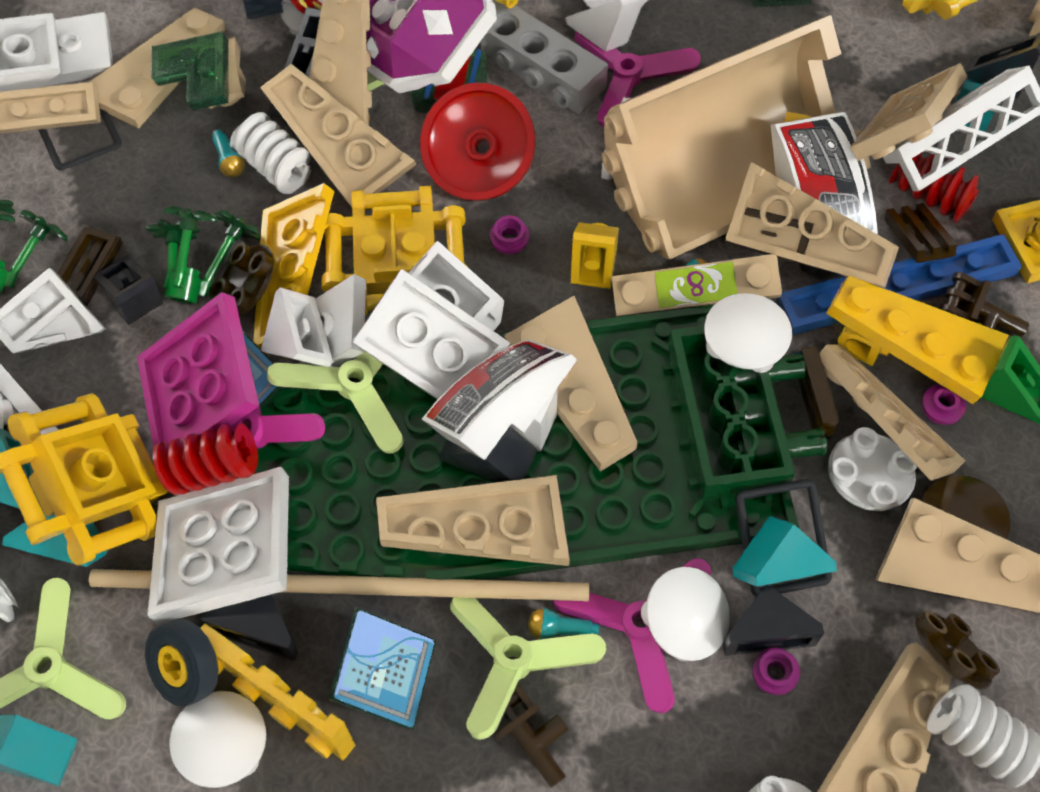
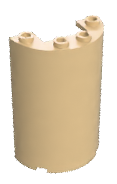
[601,15,871,260]

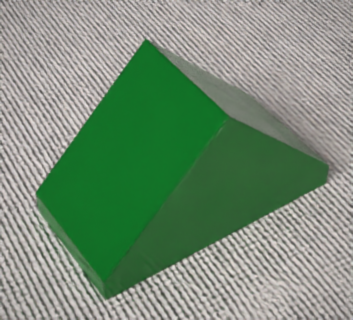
[981,336,1040,424]

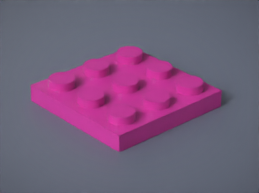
[137,292,259,449]

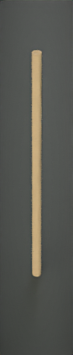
[89,569,589,601]

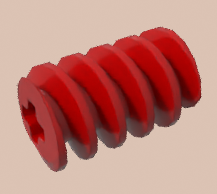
[888,152,979,223]
[153,422,258,495]

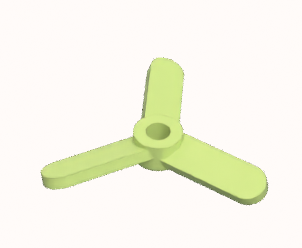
[267,351,403,453]
[0,578,126,719]
[450,597,606,739]

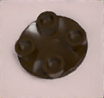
[209,243,274,316]
[922,475,1011,539]
[915,611,1000,690]

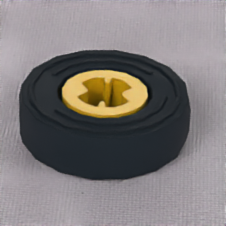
[145,619,219,707]

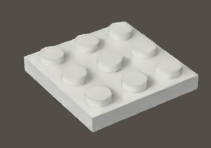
[148,467,289,624]

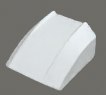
[409,241,504,331]

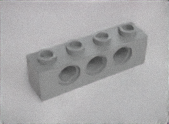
[474,0,608,114]

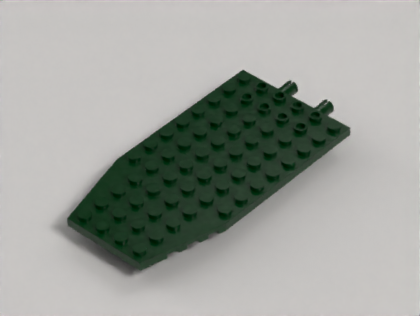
[254,305,827,580]

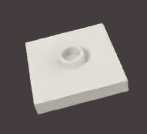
[41,12,113,87]
[299,274,366,367]

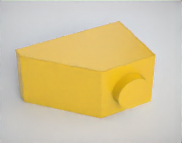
[571,222,619,289]

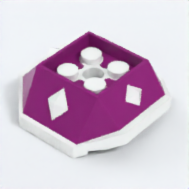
[366,0,497,93]

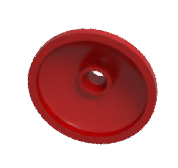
[420,83,536,201]

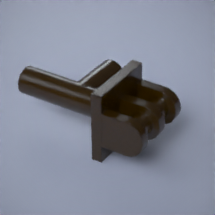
[939,272,1029,337]
[492,683,568,788]

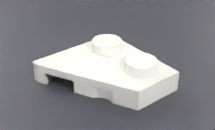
[0,268,106,354]

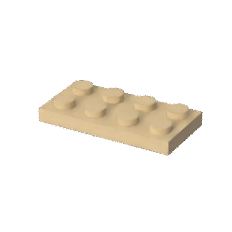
[850,63,967,161]

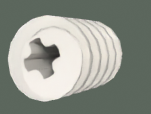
[230,112,311,194]
[927,685,1040,788]

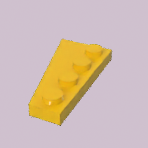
[253,183,334,353]
[826,275,1009,404]
[200,623,355,761]

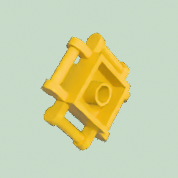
[322,186,468,315]
[0,393,171,566]

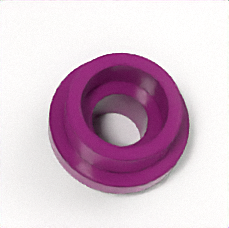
[490,215,529,254]
[921,384,966,425]
[752,648,800,696]

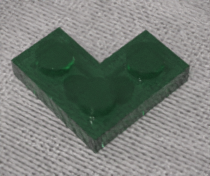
[151,31,229,110]

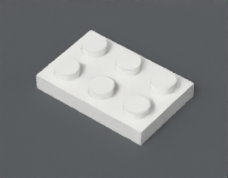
[352,269,510,400]

